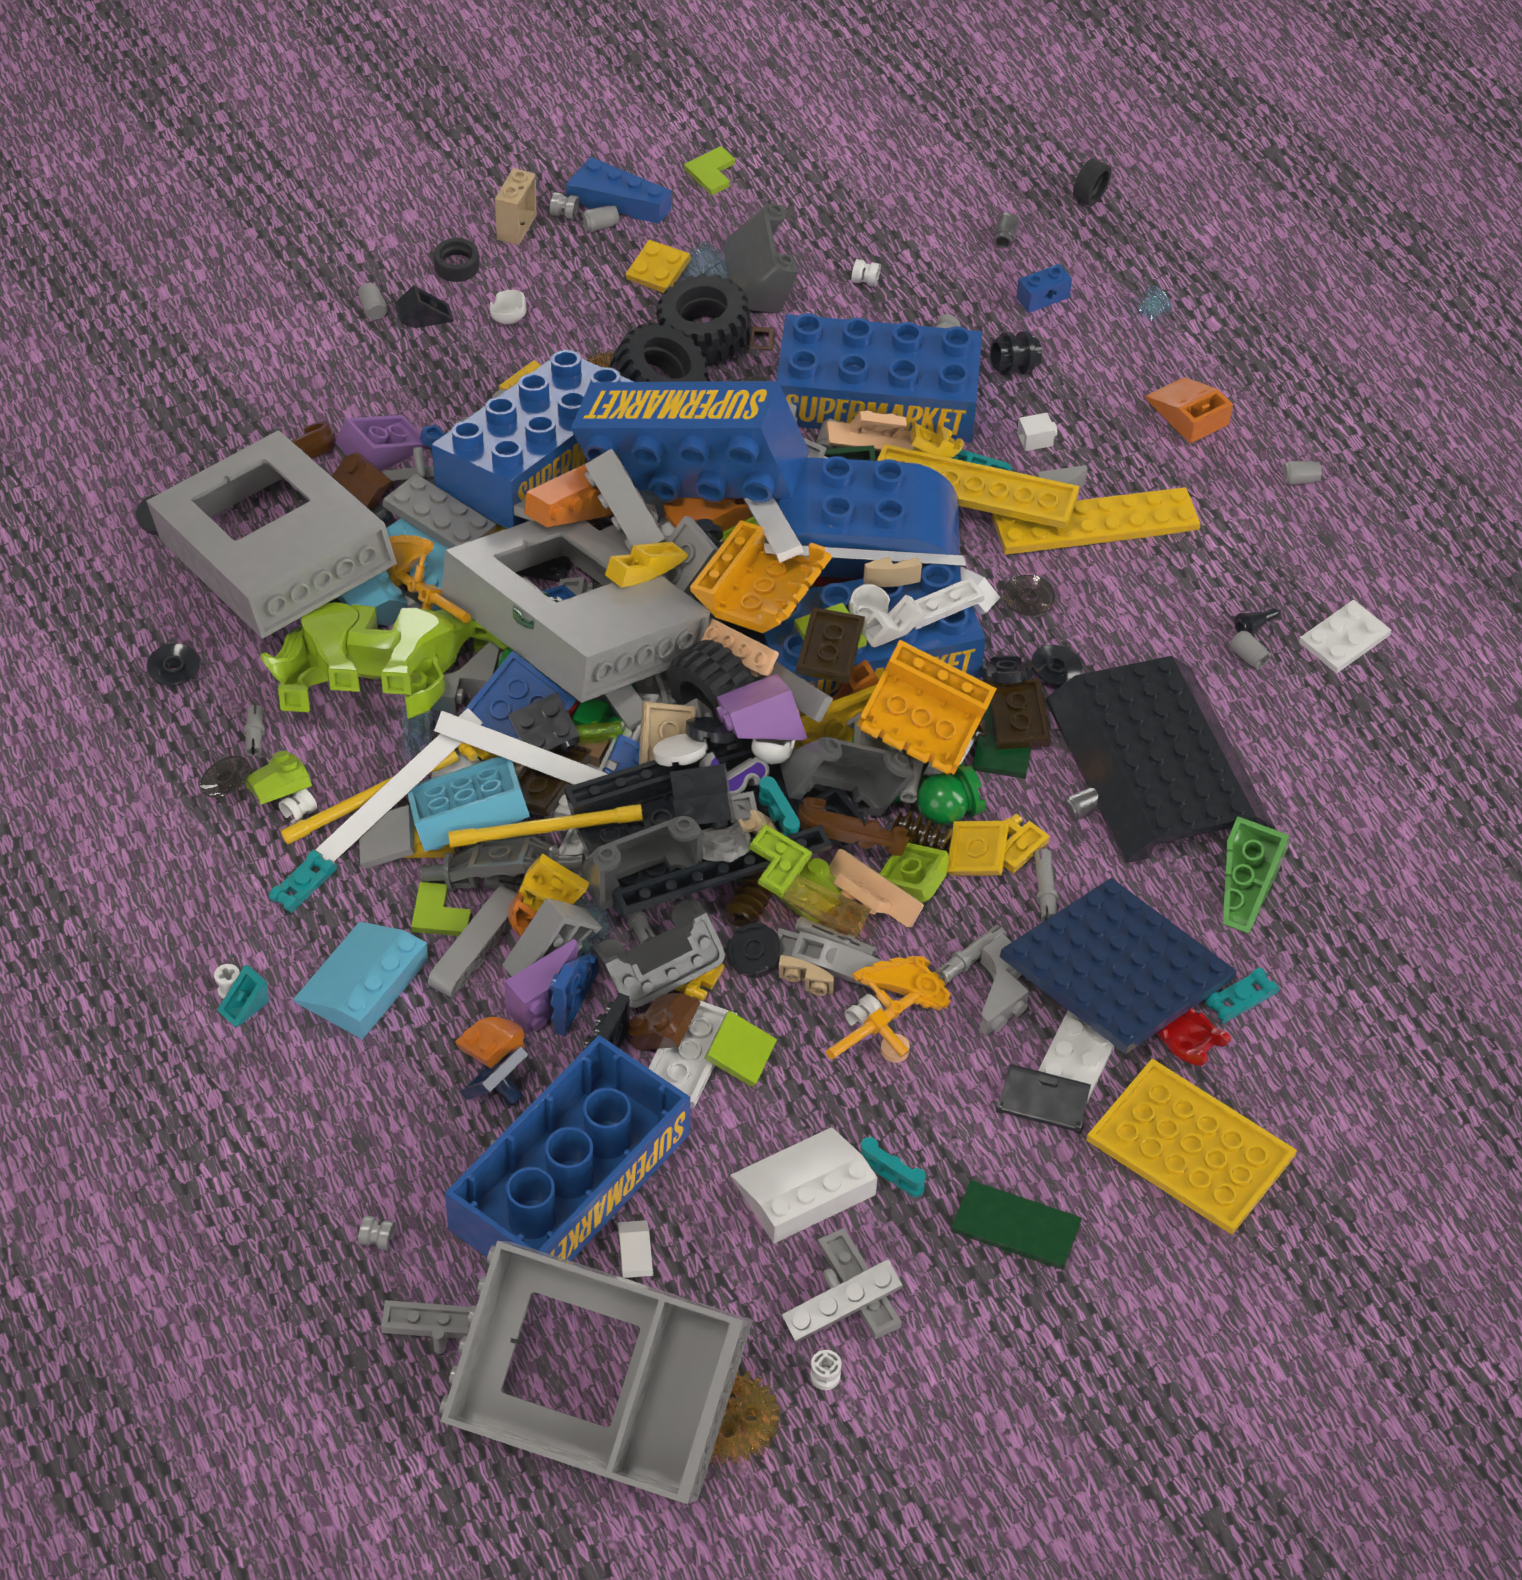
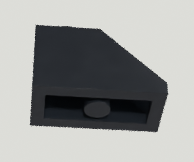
[395,285,454,328]

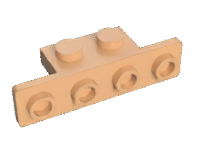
[825,411,914,452]
[701,619,779,677]
[829,849,924,928]

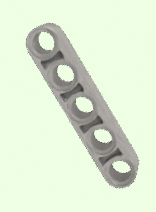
[428,885,517,998]

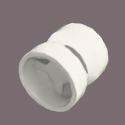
[851,259,881,287]
[279,789,317,824]
[845,994,884,1026]
[810,1350,842,1390]

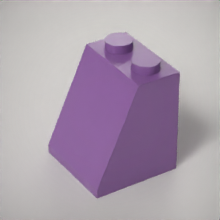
[716,673,807,740]

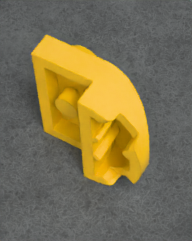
[910,423,965,458]
[519,854,589,913]

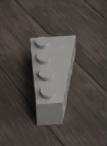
[584,448,668,552]

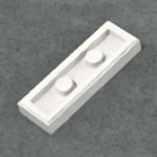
[914,577,985,630]

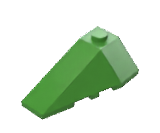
[1223,816,1289,934]

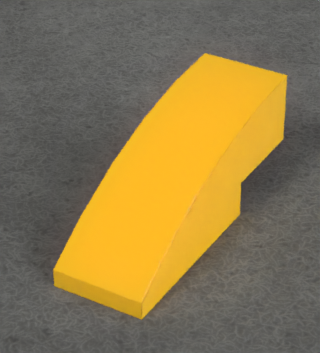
[605,542,688,588]

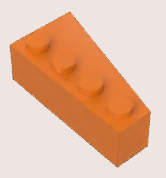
[524,464,614,527]

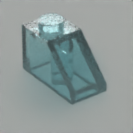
[402,704,434,760]

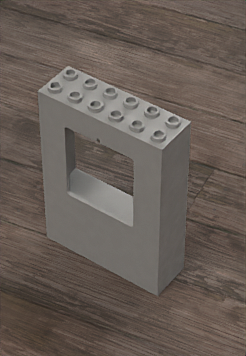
[146,430,397,639]
[441,521,710,703]
[439,1241,753,1504]

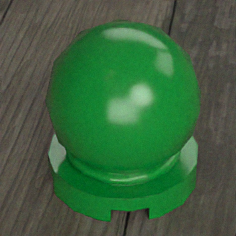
[916,763,986,826]

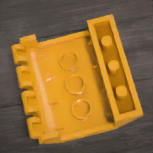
[690,520,832,633]
[856,640,997,775]

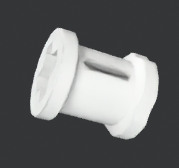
[214,964,240,999]

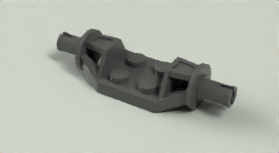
[420,835,586,891]

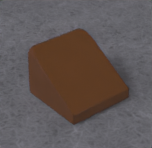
[749,327,774,350]

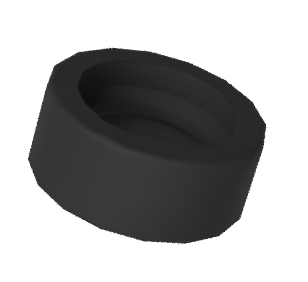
[1073,158,1111,206]
[433,238,480,282]

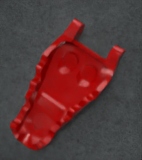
[1156,1008,1231,1066]

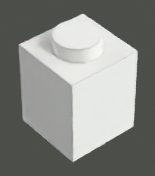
[1017,413,1057,451]

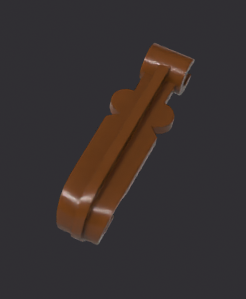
[291,421,335,459]
[797,797,910,856]

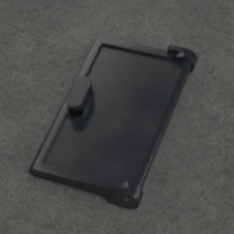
[996,1064,1091,1134]

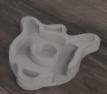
[701,819,751,862]

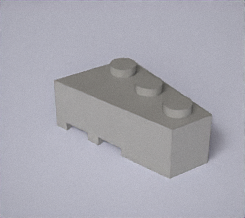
[502,898,602,976]

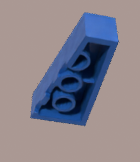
[566,156,671,224]

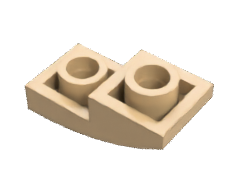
[863,557,922,587]
[779,955,834,996]

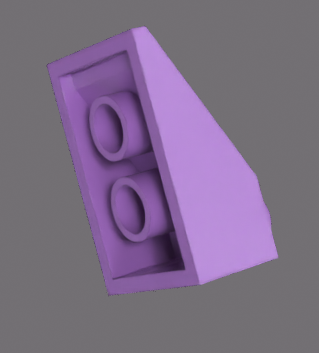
[335,415,428,471]
[505,939,578,1034]

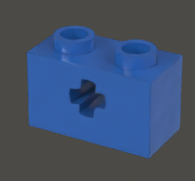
[1016,263,1072,313]

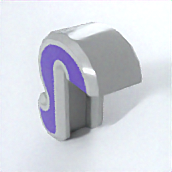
[699,752,769,795]

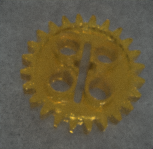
[710,1370,779,1464]

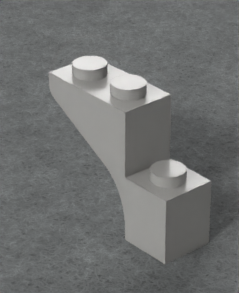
[430,642,502,713]
[980,934,1029,1036]

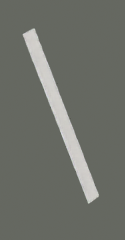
[764,543,966,566]
[316,708,483,862]
[434,711,607,784]

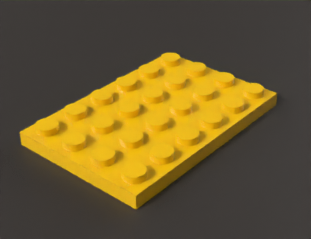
[1086,1059,1297,1235]

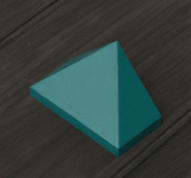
[217,965,269,1028]

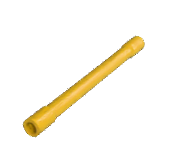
[280,750,459,845]
[448,804,643,848]

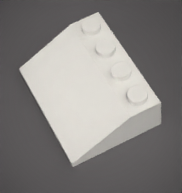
[730,1127,877,1244]

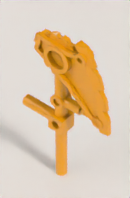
[386,535,471,623]
[826,956,951,1059]

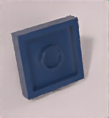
[460,1046,528,1105]

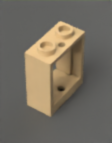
[495,168,537,245]

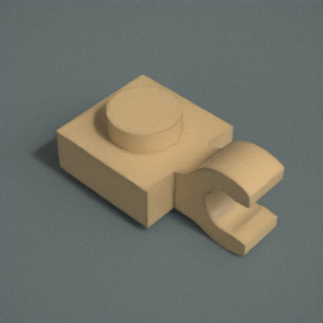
[738,810,777,836]

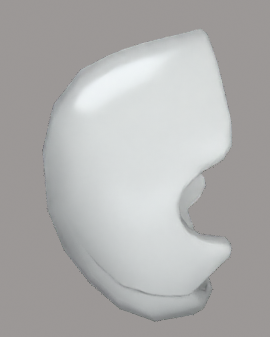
[490,290,527,325]
[849,584,890,621]
[752,739,795,764]

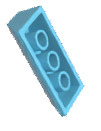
[338,570,408,626]

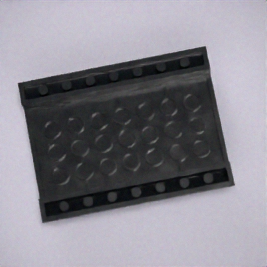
[1046,656,1275,864]
[564,738,832,915]

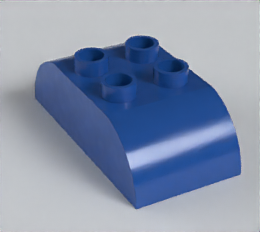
[765,456,961,579]

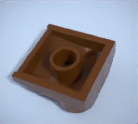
[331,452,394,511]
[628,993,700,1050]

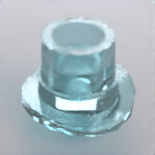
[1138,285,1172,320]

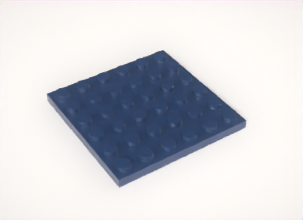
[1000,878,1237,1054]

